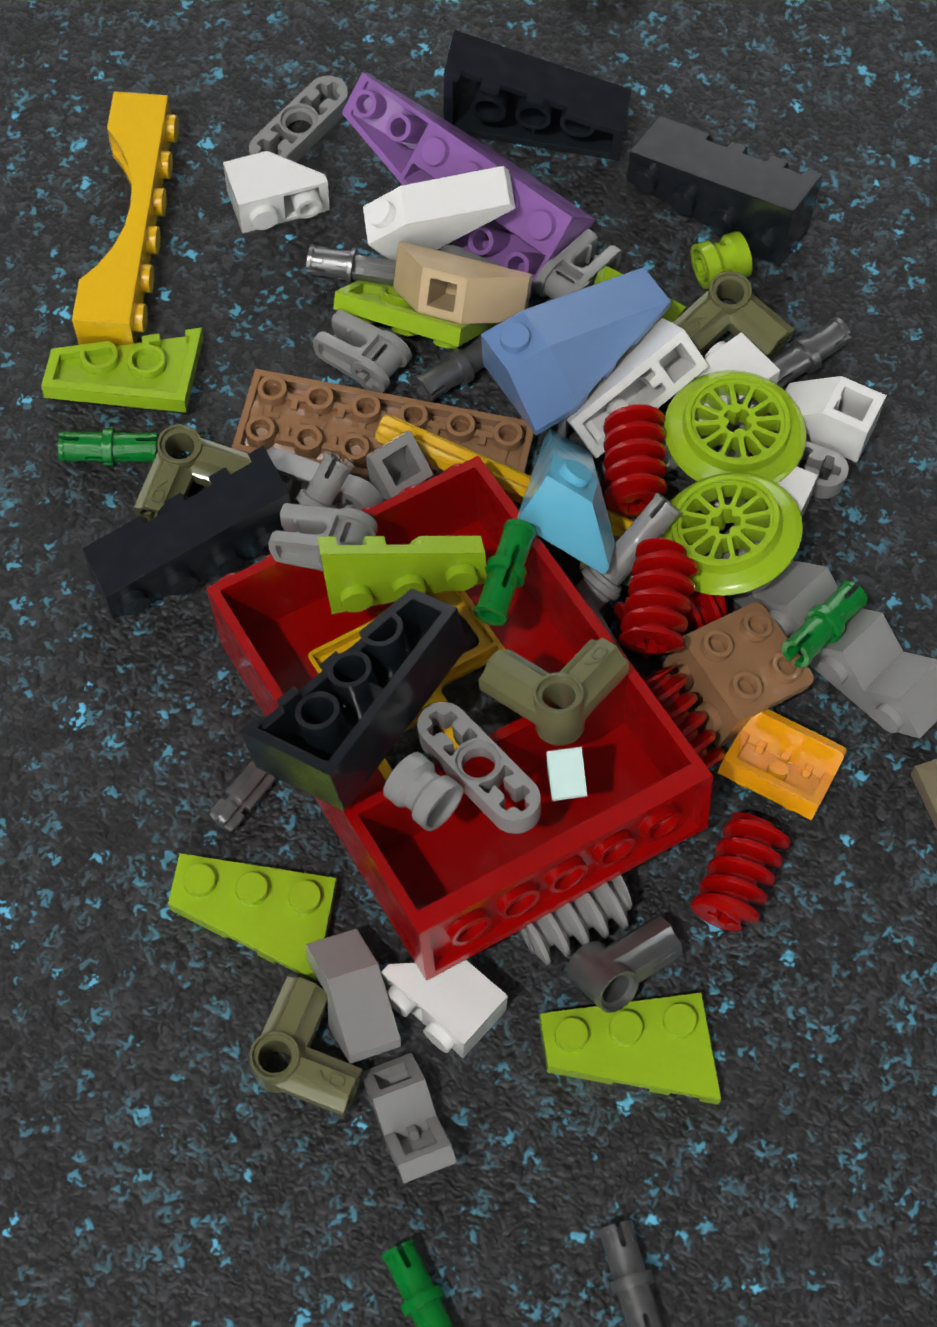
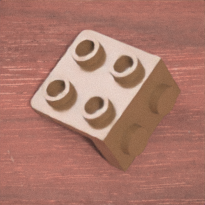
[661,602,814,748]

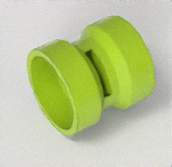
[691,231,753,290]

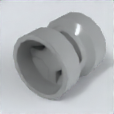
[383,752,463,831]

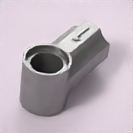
[567,916,683,1013]

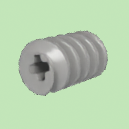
[519,875,632,966]

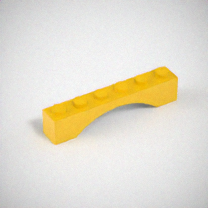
[72,92,179,346]

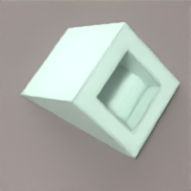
[547,747,587,801]

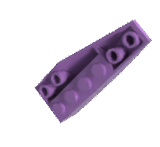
[342,72,595,299]

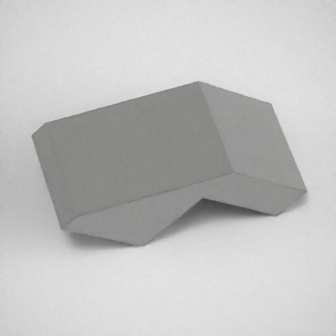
[366,431,434,501]
[306,929,401,1064]
[361,1053,457,1183]

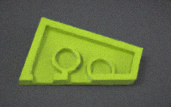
[333,280,499,349]
[41,328,203,413]
[317,536,487,614]
[168,853,337,985]
[539,993,721,1105]

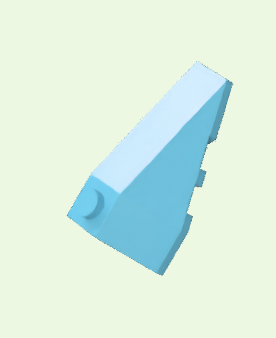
[517,428,615,575]

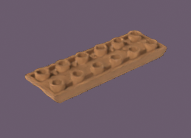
[232,368,534,507]

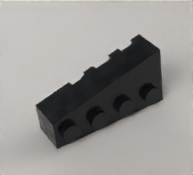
[443,30,631,161]
[626,116,823,267]
[83,445,290,619]
[240,588,468,812]

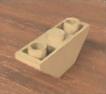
[393,241,533,324]

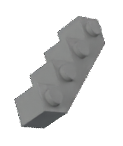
[704,524,937,738]

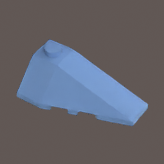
[481,267,671,435]

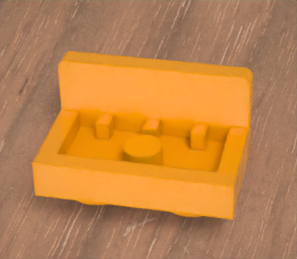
[717,709,847,821]

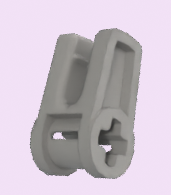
[533,228,622,299]
[313,309,412,393]
[268,503,378,571]

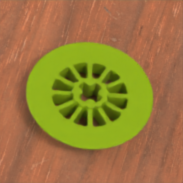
[664,370,806,483]
[660,472,803,596]

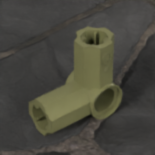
[673,271,795,361]
[134,424,251,521]
[479,637,629,745]
[249,976,363,1117]

